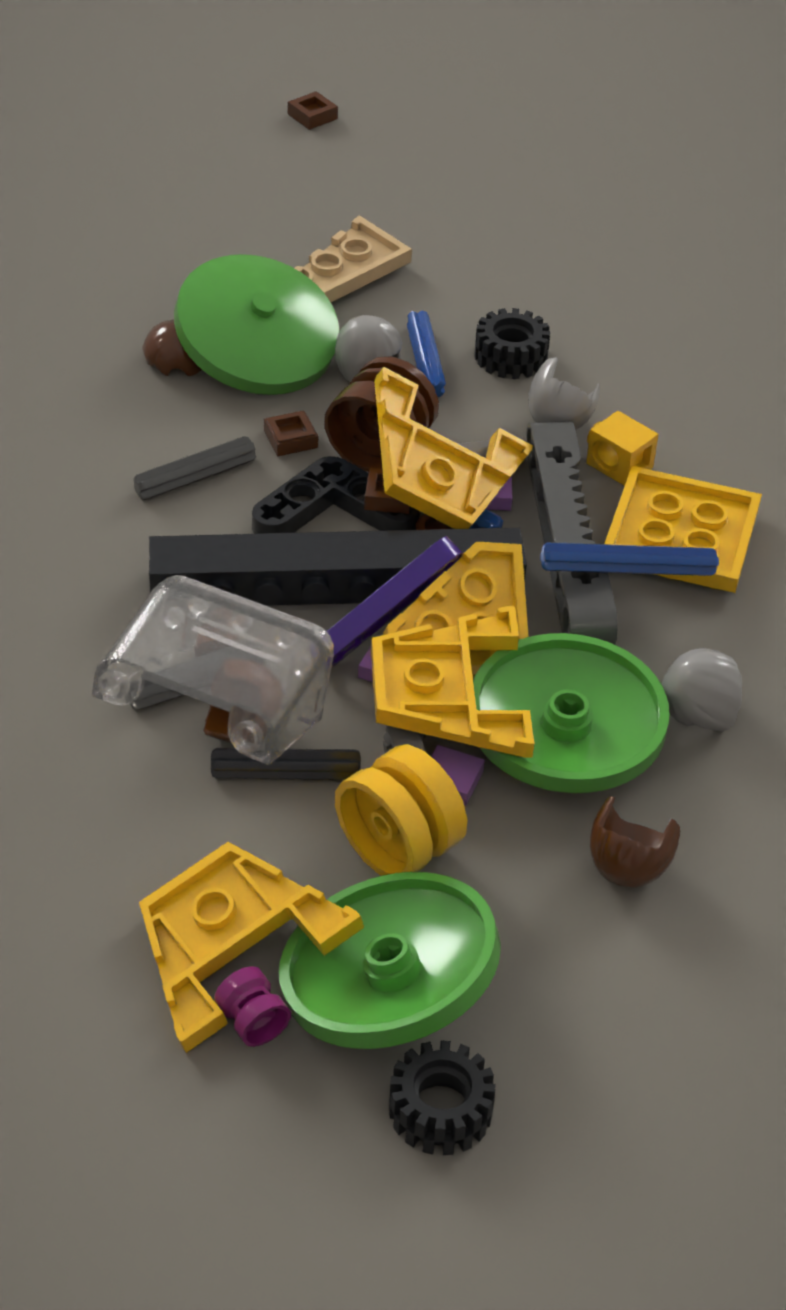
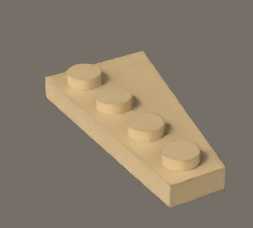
[295,215,412,303]

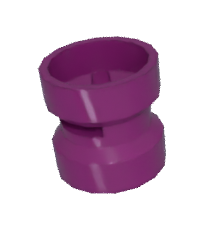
[214,966,291,1047]

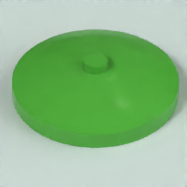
[174,254,340,395]
[473,633,670,793]
[279,872,501,1049]

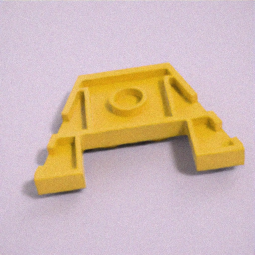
[374,367,533,529]
[371,606,535,758]
[139,842,364,1053]

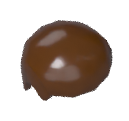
[142,319,202,376]

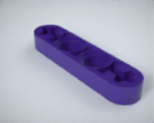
[308,536,463,671]

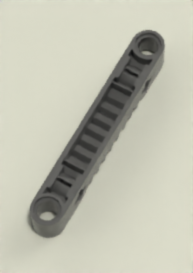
[526,422,617,645]

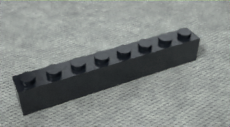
[149,527,527,609]

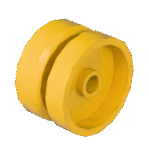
[335,744,468,876]

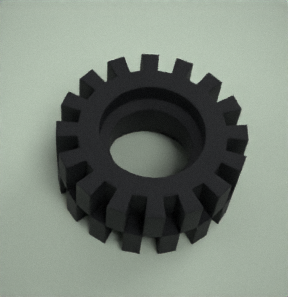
[474,308,551,379]
[389,1040,496,1155]

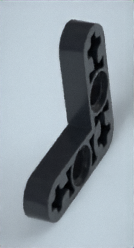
[252,456,420,534]

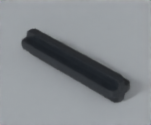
[211,748,361,779]

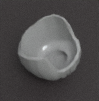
[335,315,403,383]
[528,357,600,430]
[661,648,742,732]

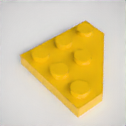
[383,542,529,679]

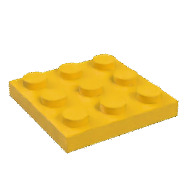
[604,466,762,593]

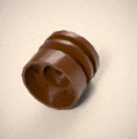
[324,356,439,472]

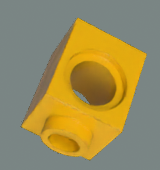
[586,411,659,486]

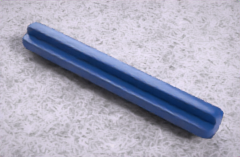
[540,542,719,576]

